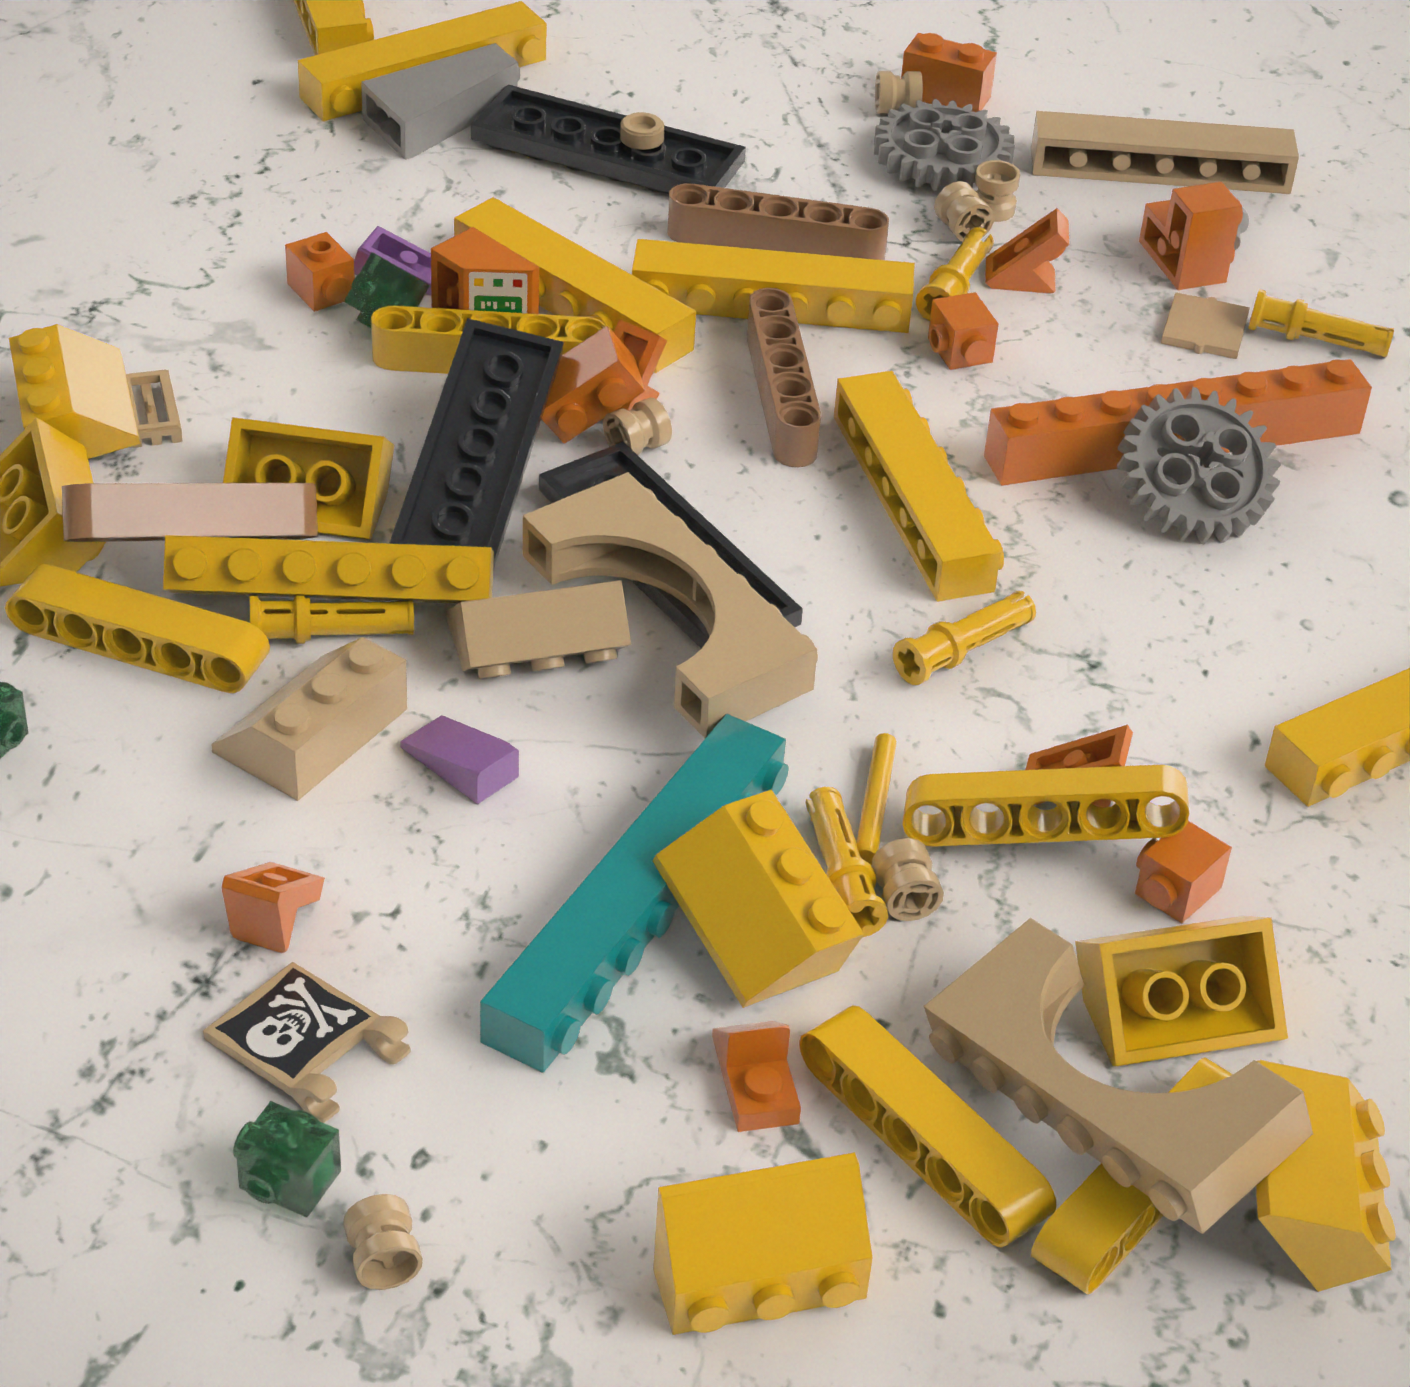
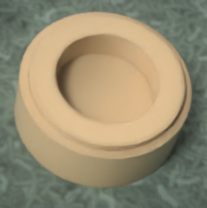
[620,112,664,150]

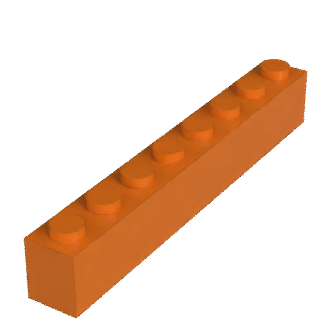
[984,359,1372,486]

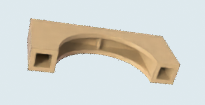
[523,472,818,738]
[923,918,1313,1234]

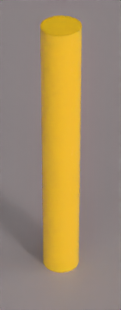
[856,733,897,866]

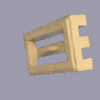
[126,369,183,448]

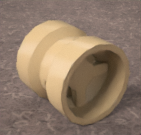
[875,71,923,114]
[975,160,1021,222]
[934,181,994,242]
[603,397,672,455]
[872,838,944,921]
[343,1194,423,1290]

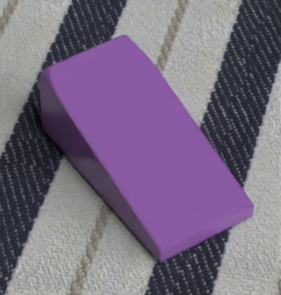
[354,226,431,296]
[400,715,519,804]

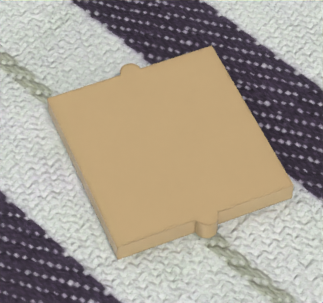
[1161,292,1250,359]

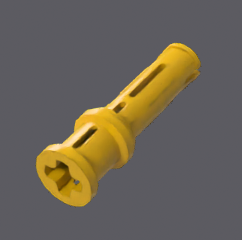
[915,227,994,321]
[1248,289,1394,357]
[893,591,1036,685]
[249,595,414,644]
[805,786,888,938]

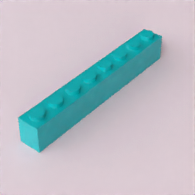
[480,714,789,1073]

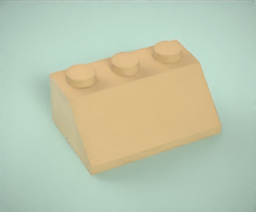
[446,580,631,679]
[211,637,407,801]

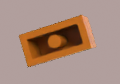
[901,33,997,112]
[542,326,645,444]

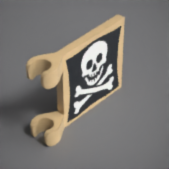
[203,962,411,1123]

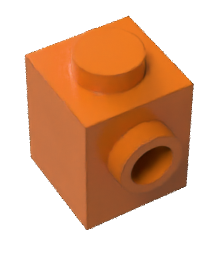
[285,232,355,312]
[928,292,999,370]
[1135,821,1232,923]

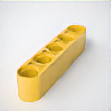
[371,306,606,374]
[5,564,270,693]
[902,765,1190,846]
[799,1005,1057,1248]
[1031,1058,1233,1295]

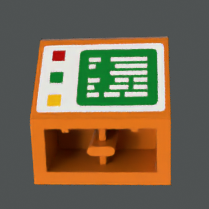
[431,227,539,314]

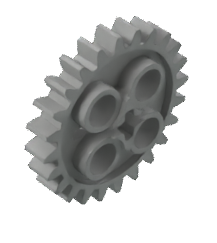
[874,99,1015,191]
[1117,387,1281,544]

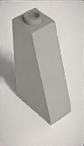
[361,43,520,160]

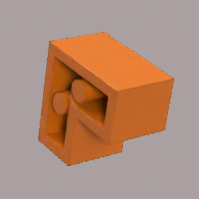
[1139,181,1243,290]

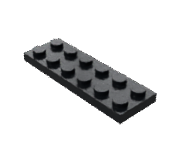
[471,84,746,193]
[389,318,564,571]
[539,442,803,648]

